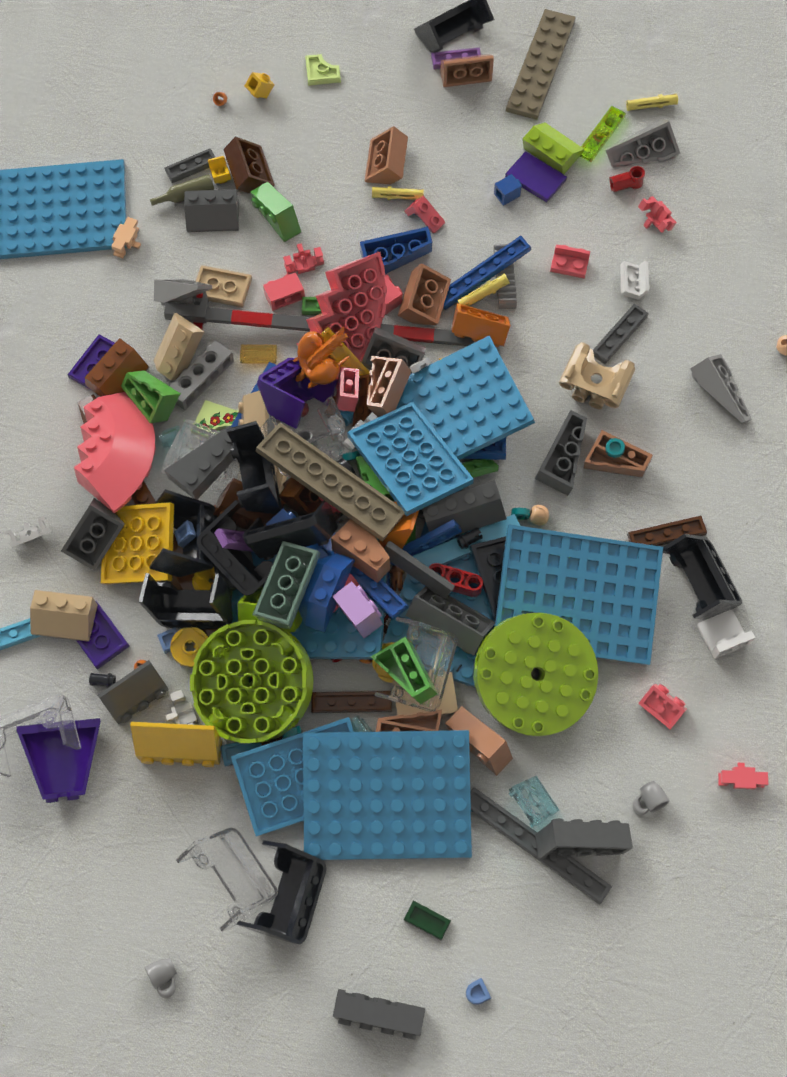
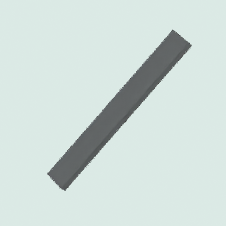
[470,787,612,905]

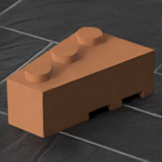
[367,356,412,417]
[583,430,653,477]
[331,519,390,583]
[445,706,513,776]
[376,709,442,732]

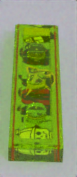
[580,106,626,162]

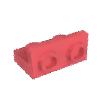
[550,245,590,279]
[638,684,687,729]

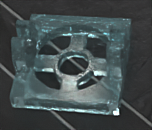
[509,776,559,828]

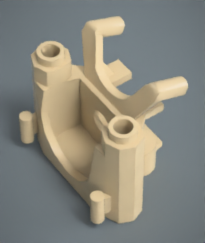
[559,342,636,410]

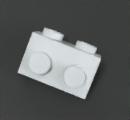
[620,261,650,300]

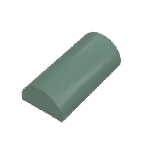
[253,541,320,629]

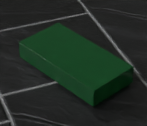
[403,900,451,941]

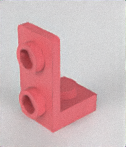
[404,195,445,233]

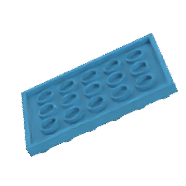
[347,402,474,516]
[231,717,354,836]

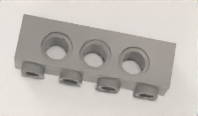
[169,341,234,410]

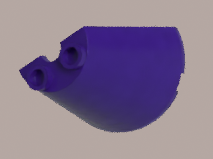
[16,718,101,803]

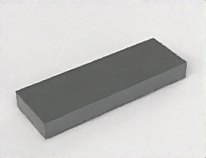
[164,148,216,183]

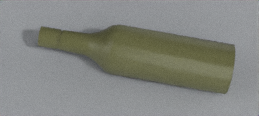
[150,174,214,206]

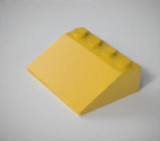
[130,722,222,767]

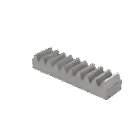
[493,244,517,309]

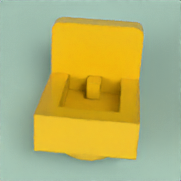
[208,156,231,184]

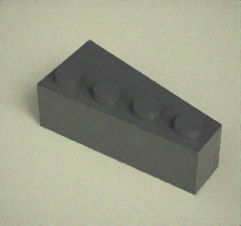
[535,410,587,496]
[164,426,234,500]
[535,818,633,859]
[333,989,425,1040]

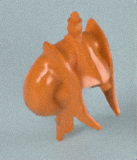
[293,327,350,388]

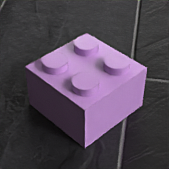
[332,581,383,638]

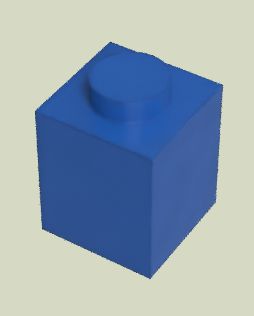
[494,174,522,206]

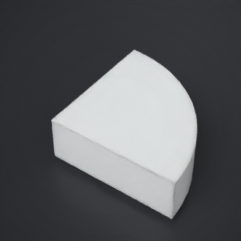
[410,357,431,373]

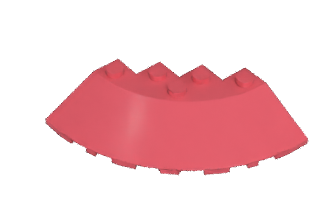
[297,252,387,388]
[74,392,156,514]

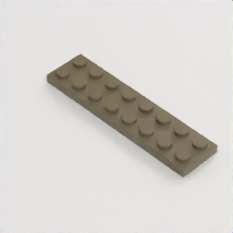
[506,9,576,120]
[256,422,405,542]

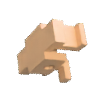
[111,217,141,259]

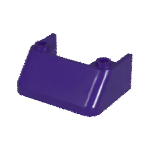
[257,358,338,429]

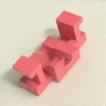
[638,196,677,233]
[283,243,324,274]
[718,762,769,789]

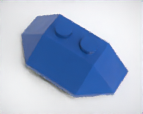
[298,553,355,633]

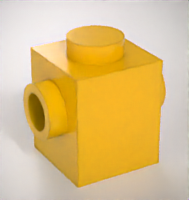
[244,72,275,99]

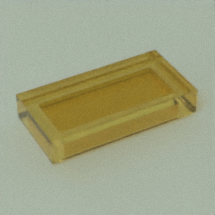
[240,344,277,364]

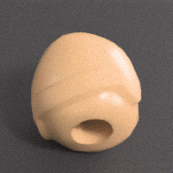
[776,335,787,356]
[529,505,549,526]

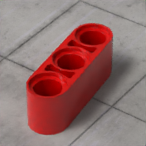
[429,563,483,597]

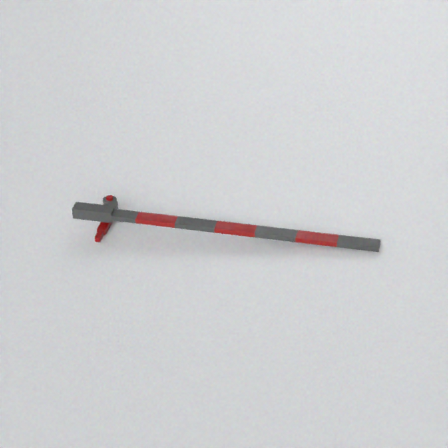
[164,292,474,346]

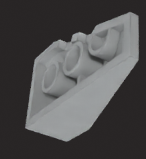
[605,119,680,166]
[154,279,212,306]
[690,354,751,423]

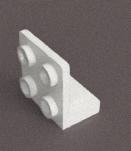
[697,610,755,659]

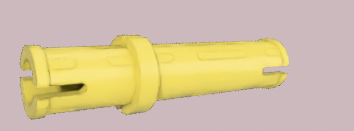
[626,93,678,111]
[372,186,424,200]
[458,273,510,306]

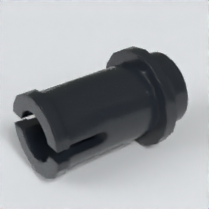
[457,528,483,549]
[89,673,116,688]

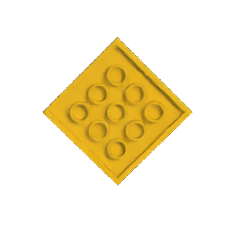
[101,503,174,584]

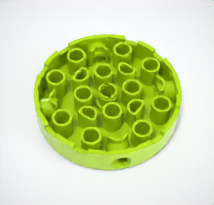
[474,613,598,736]
[190,620,314,743]

